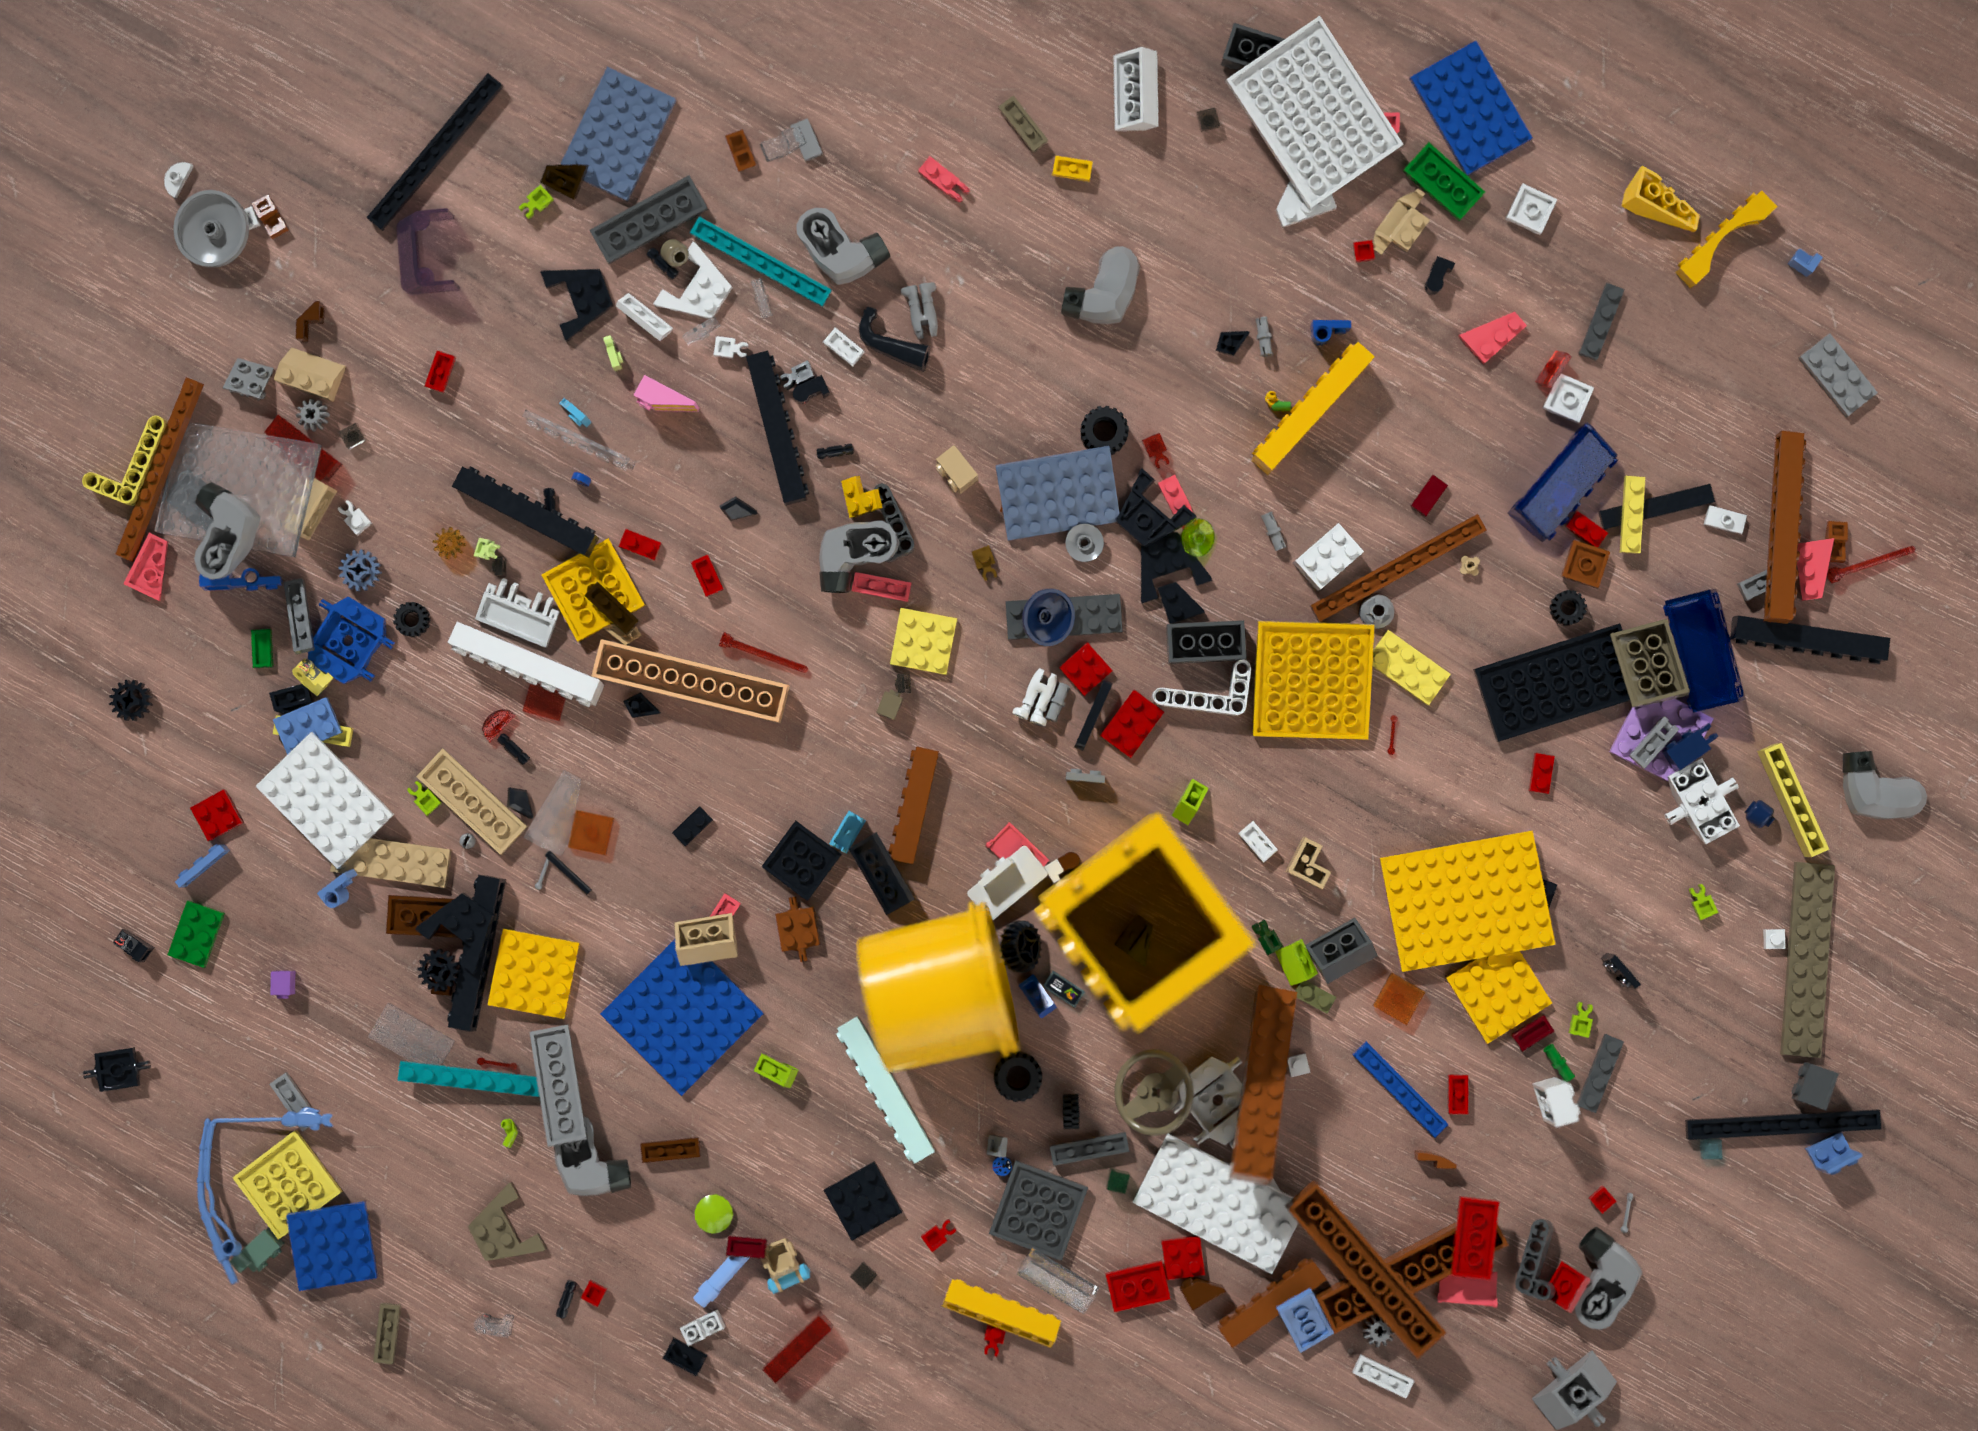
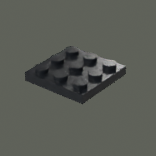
[761,820,842,901]
[824,1161,903,1241]

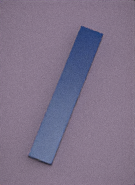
[1352,1041,1449,1138]

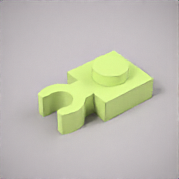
[603,335,624,371]
[474,538,500,560]

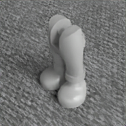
[901,283,938,339]

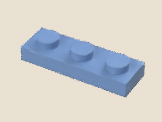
[175,844,230,888]

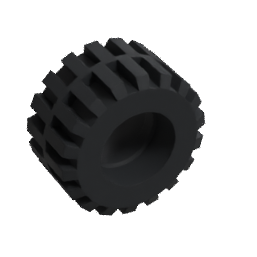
[1080,406,1129,455]
[994,1052,1042,1102]

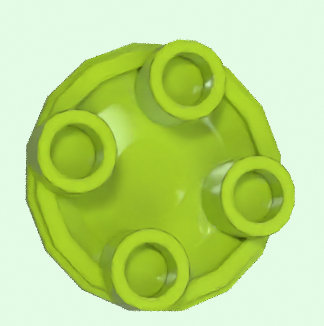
[694,1194,734,1234]

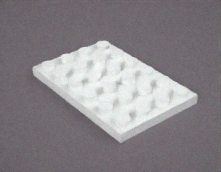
[256,732,394,869]

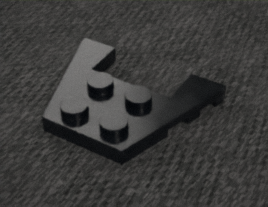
[540,269,614,342]
[1116,468,1197,548]
[1141,532,1213,604]
[415,893,494,974]

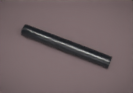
[545,851,592,895]

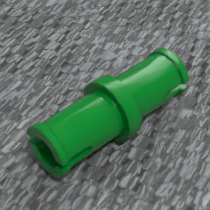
[1543,1044,1575,1082]

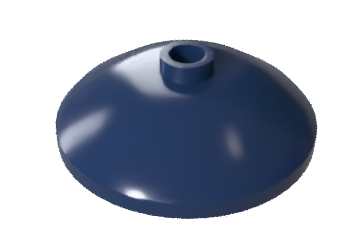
[1022,588,1075,646]

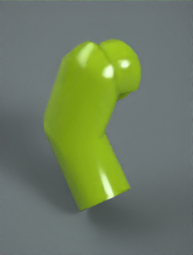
[501,1119,518,1148]

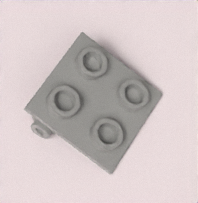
[223,358,274,400]

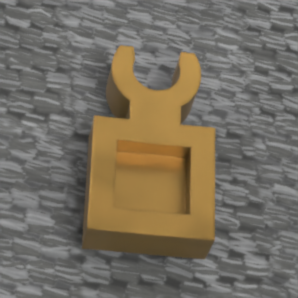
[971,545,997,582]

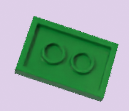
[167,900,225,968]

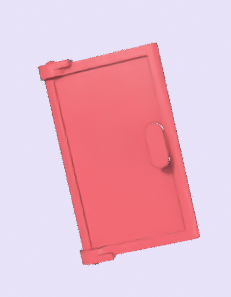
[985,822,1050,867]
[1437,1272,1498,1308]

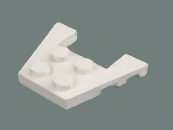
[653,242,732,320]

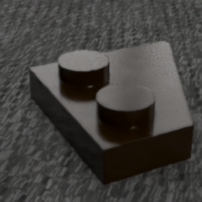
[540,164,589,200]
[1114,913,1153,966]

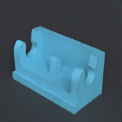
[829,811,866,853]

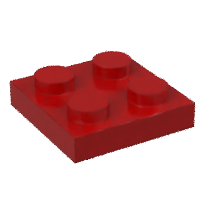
[1059,642,1113,696]
[190,789,244,841]
[1161,1235,1205,1280]
[1543,1261,1591,1313]

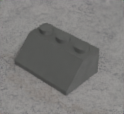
[1305,918,1378,984]

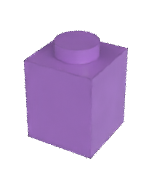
[270,971,296,999]

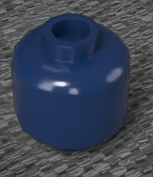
[1744,800,1775,829]

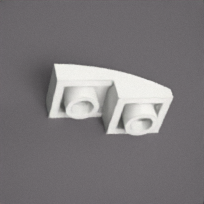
[680,1309,726,1346]

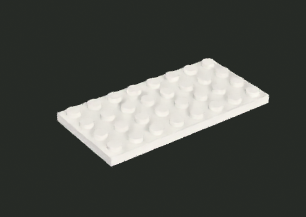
[1133,1133,1299,1274]

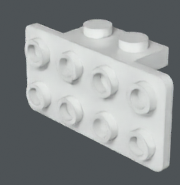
[967,846,1048,920]

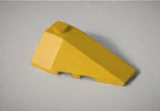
[1621,166,1700,232]

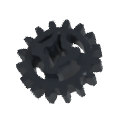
[109,680,153,721]
[417,949,460,991]

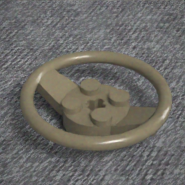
[1114,1049,1194,1136]

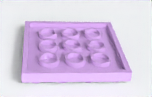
[1609,699,1714,787]

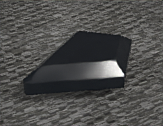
[1216,331,1250,356]
[720,496,758,521]
[623,692,661,718]
[507,787,533,819]

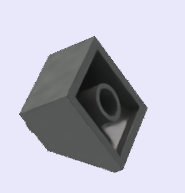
[1792,1062,1839,1110]

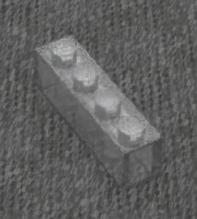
[1017,1248,1099,1314]

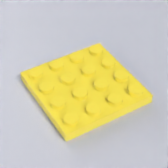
[232,1130,343,1240]

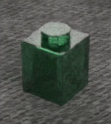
[1105,1168,1130,1194]

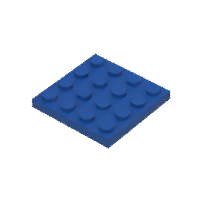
[286,1201,378,1291]

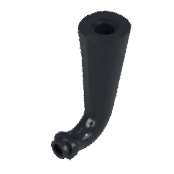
[859,307,931,372]

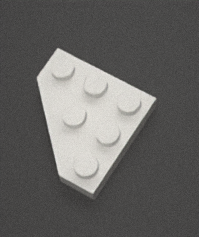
[1276,181,1336,228]

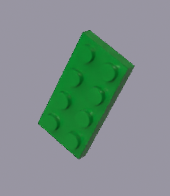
[1402,142,1485,221]

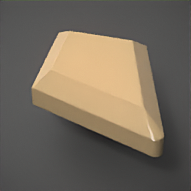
[604,624,642,645]

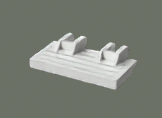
[475,578,560,648]

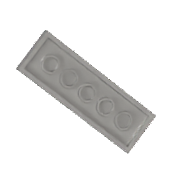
[530,1025,587,1147]

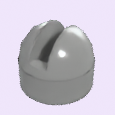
[459,833,476,849]

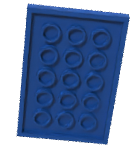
[1409,41,1533,176]

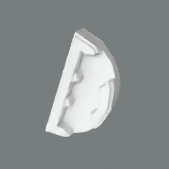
[164,162,194,199]

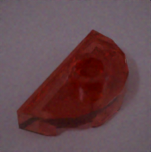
[482,709,516,743]

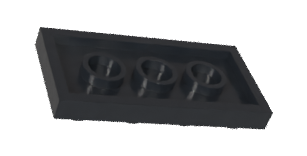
[849,832,915,916]

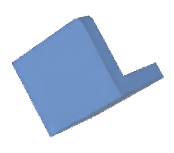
[1788,249,1823,277]

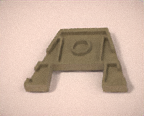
[468,1182,547,1261]

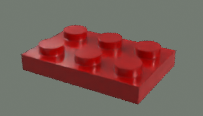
[1100,690,1164,759]
[1105,1260,1171,1312]

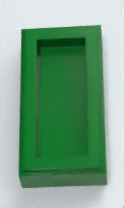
[251,629,273,668]

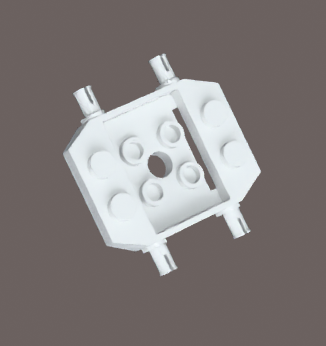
[1172,1056,1243,1145]

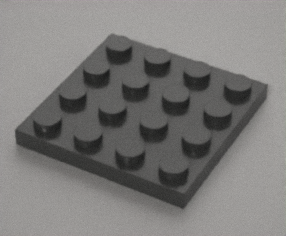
[989,1160,1088,1261]

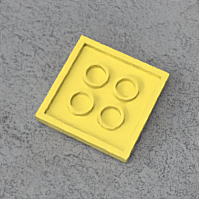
[890,608,957,675]

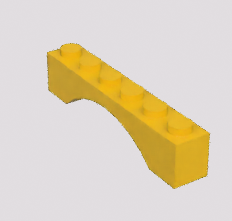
[1675,190,1778,289]

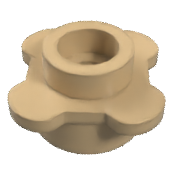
[1460,556,1480,576]

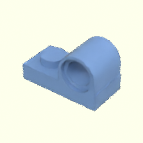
[317,868,358,908]

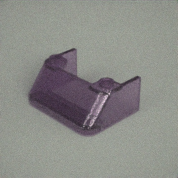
[396,208,460,295]

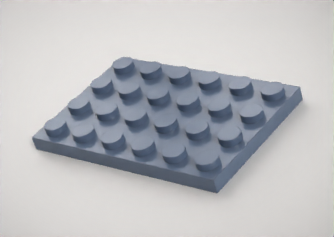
[561,67,677,202]
[995,446,1120,541]

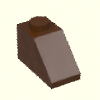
[1180,1278,1226,1311]

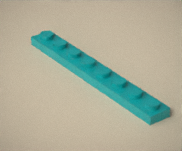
[690,217,832,307]
[397,1061,540,1097]

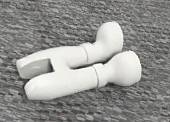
[1012,668,1057,727]

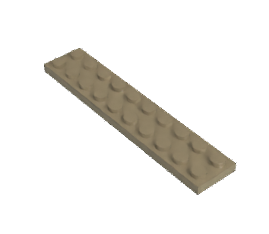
[1780,862,1835,1058]

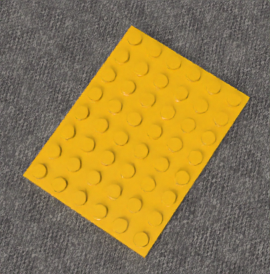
[1379,830,1556,972]

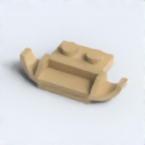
[1373,188,1430,255]

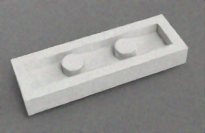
[616,293,673,341]
[1352,1354,1414,1398]

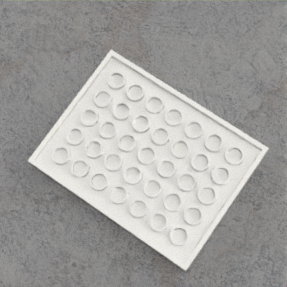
[1225,16,1404,209]

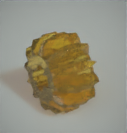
[432,527,466,560]

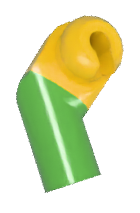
[1265,391,1291,411]

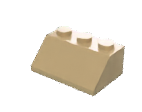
[273,348,346,402]
[285,478,337,540]
[675,913,738,966]

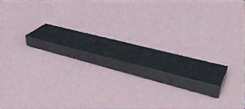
[1598,484,1715,530]

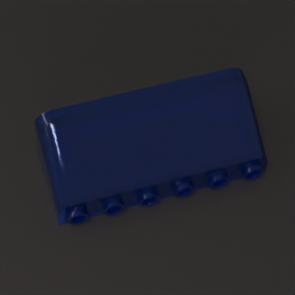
[1507,422,1618,542]
[1663,589,1745,713]

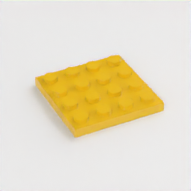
[541,538,646,642]
[488,928,580,1019]
[1445,951,1552,1044]

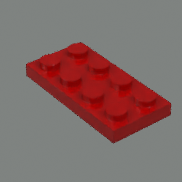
[1451,1196,1500,1280]

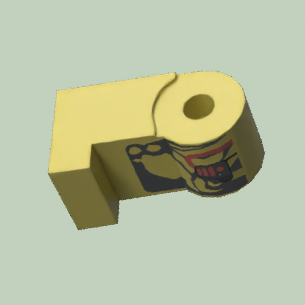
[292,659,334,696]

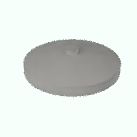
[174,190,249,268]

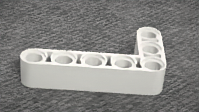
[1151,660,1251,716]

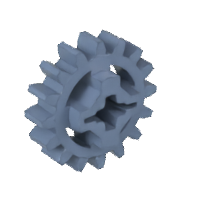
[338,549,382,591]

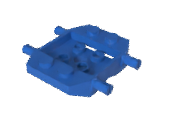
[308,597,395,684]

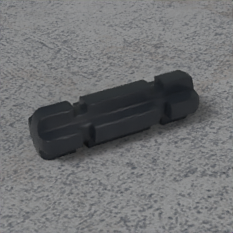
[646,248,679,280]
[816,443,854,459]
[543,488,556,512]
[497,733,530,765]
[556,1280,577,1319]

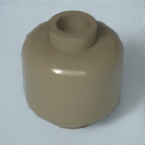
[661,239,689,267]

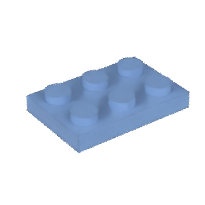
[273,697,343,755]
[1276,1288,1334,1353]

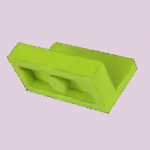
[1275,939,1318,986]

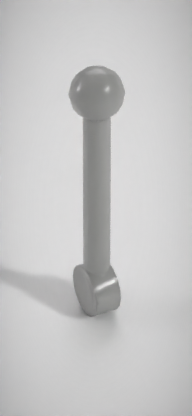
[535,852,554,890]
[1620,1193,1633,1233]

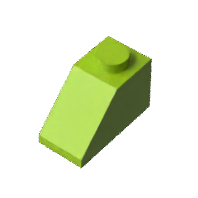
[1171,779,1209,825]

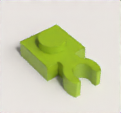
[519,184,554,219]
[407,781,442,816]
[1689,884,1718,920]
[1568,1002,1593,1038]

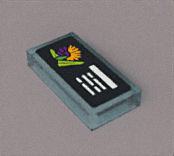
[1042,971,1085,1008]

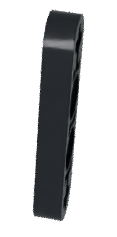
[1074,679,1113,751]

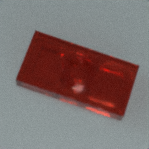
[1535,351,1572,388]

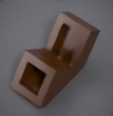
[296,301,324,343]

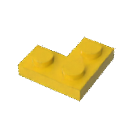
[841,476,883,518]

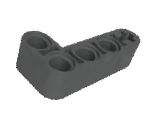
[874,483,915,563]
[1515,1219,1556,1300]

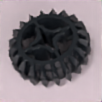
[999,920,1042,973]

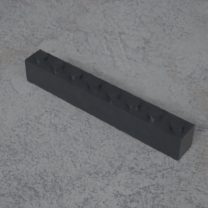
[746,351,809,506]
[452,466,599,558]
[1730,615,1891,665]
[447,875,506,1032]

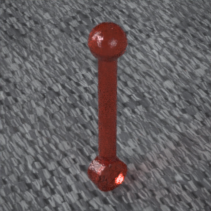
[1387,715,1398,755]
[477,1057,517,1070]

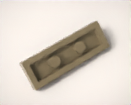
[998,96,1048,153]
[373,1302,401,1365]

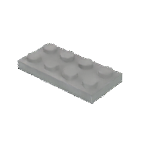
[1798,334,1878,417]

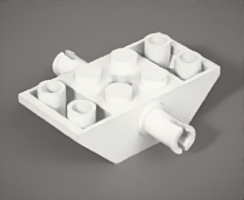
[1664,758,1740,844]

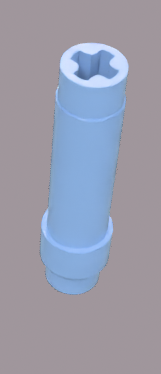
[693,1256,749,1308]

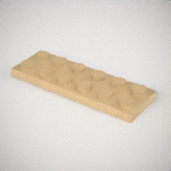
[416,748,528,855]
[330,838,452,888]

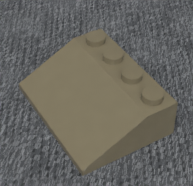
[1610,619,1690,708]

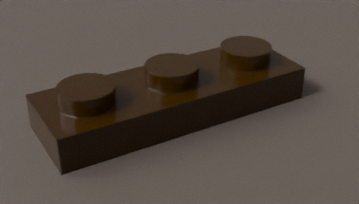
[584,582,640,635]

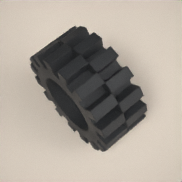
[1549,590,1587,626]
[393,602,431,637]
[1063,1094,1080,1129]

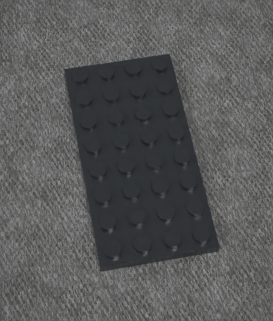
[1473,623,1630,742]

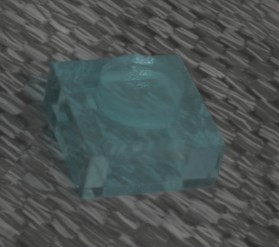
[1700,1139,1722,1159]

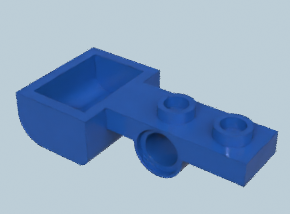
[199,568,283,591]

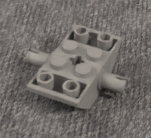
[1532,1350,1617,1430]

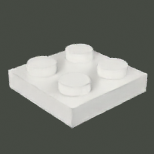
[1506,184,1557,235]
[1543,373,1594,424]

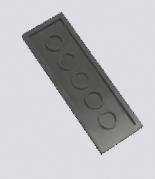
[590,175,708,264]
[1005,594,1123,640]

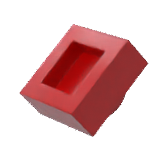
[1353,240,1375,263]
[1588,1186,1617,1214]
[581,1280,608,1307]

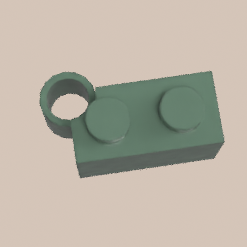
[230,1227,285,1273]

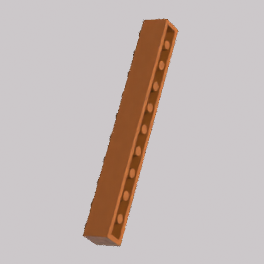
[1764,431,1807,624]

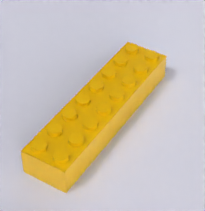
[1251,342,1375,475]

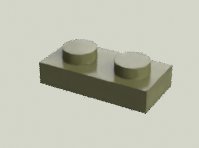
[1295,981,1336,1014]

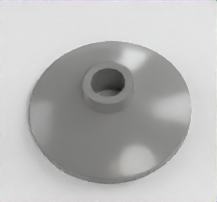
[1065,524,1104,562]

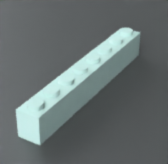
[836,1016,935,1164]

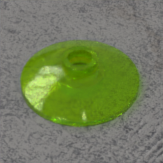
[1182,518,1215,557]

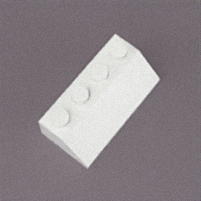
[1114,47,1158,131]

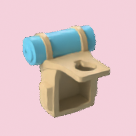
[761,1238,810,1294]

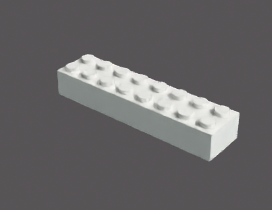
[448,622,604,707]

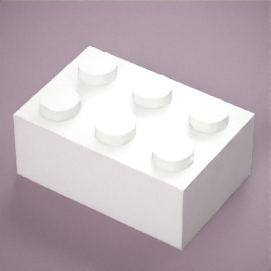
[1293,523,1364,591]
[1532,1077,1580,1127]

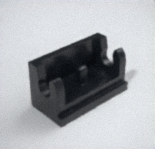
[662,1337,708,1377]

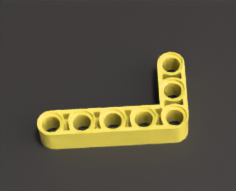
[82,416,168,506]

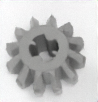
[296,399,330,432]
[1362,1314,1395,1347]

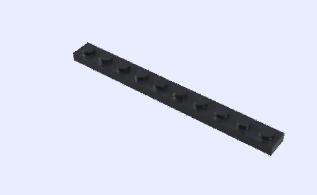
[366,73,504,231]
[1685,1109,1882,1140]

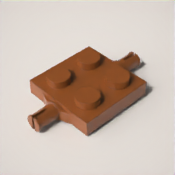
[775,896,821,962]

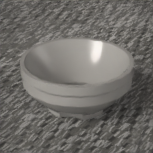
[1359,594,1394,629]

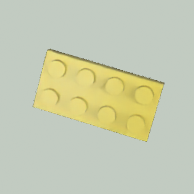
[1372,630,1451,706]

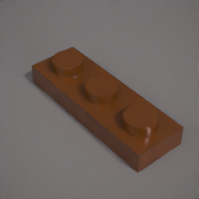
[640,1137,701,1163]

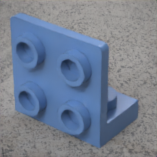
[1805,1132,1863,1175]

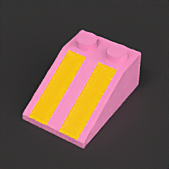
[634,375,700,412]

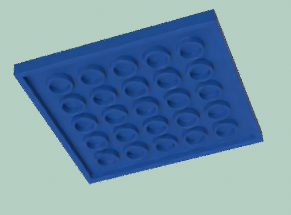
[600,939,764,1096]

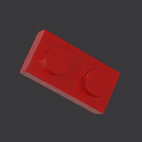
[424,350,456,393]
[1565,511,1608,548]
[618,529,662,561]
[690,554,724,597]
[1528,753,1555,794]
[1448,1074,1468,1114]

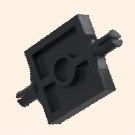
[83,1047,151,1092]

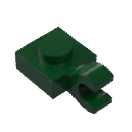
[1252,920,1283,956]

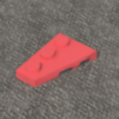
[1458,312,1527,365]
[124,533,168,601]
[1797,538,1834,601]

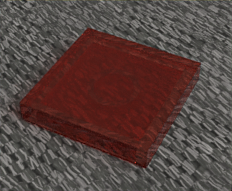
[523,683,566,721]

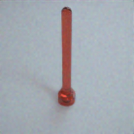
[1827,546,1916,584]
[719,632,808,673]

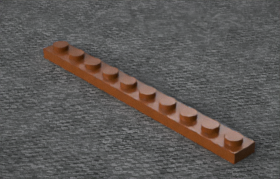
[115,377,204,562]
[1310,514,1487,622]

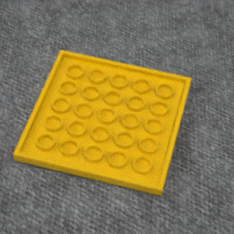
[1252,621,1375,740]

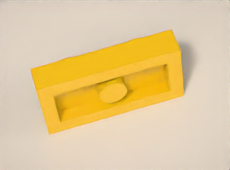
[1052,155,1093,182]

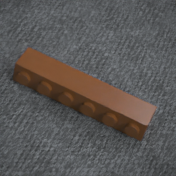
[888,746,939,864]
[1217,1258,1327,1349]

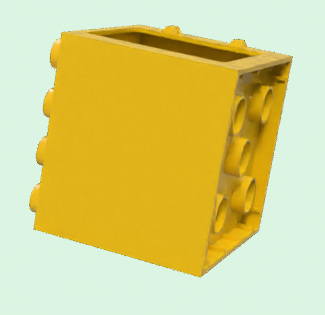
[1034,813,1256,1032]

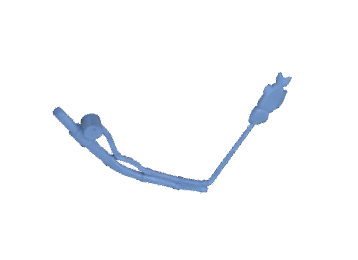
[197,1107,333,1285]

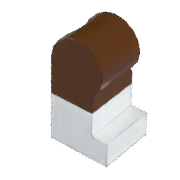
[1044,852,1080,883]

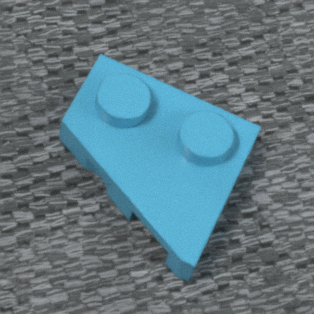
[559,398,591,427]

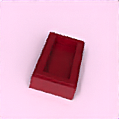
[1410,475,1448,517]
[1511,1015,1555,1052]
[726,1236,767,1259]

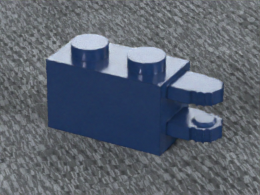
[1662,723,1718,771]

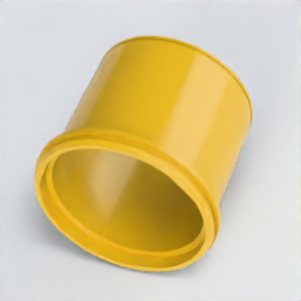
[858,901,1020,1073]

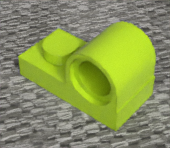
[754,1053,799,1088]

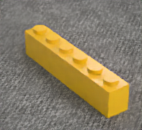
[942,1279,1061,1348]

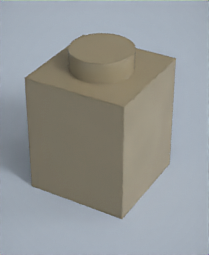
[876,689,903,720]

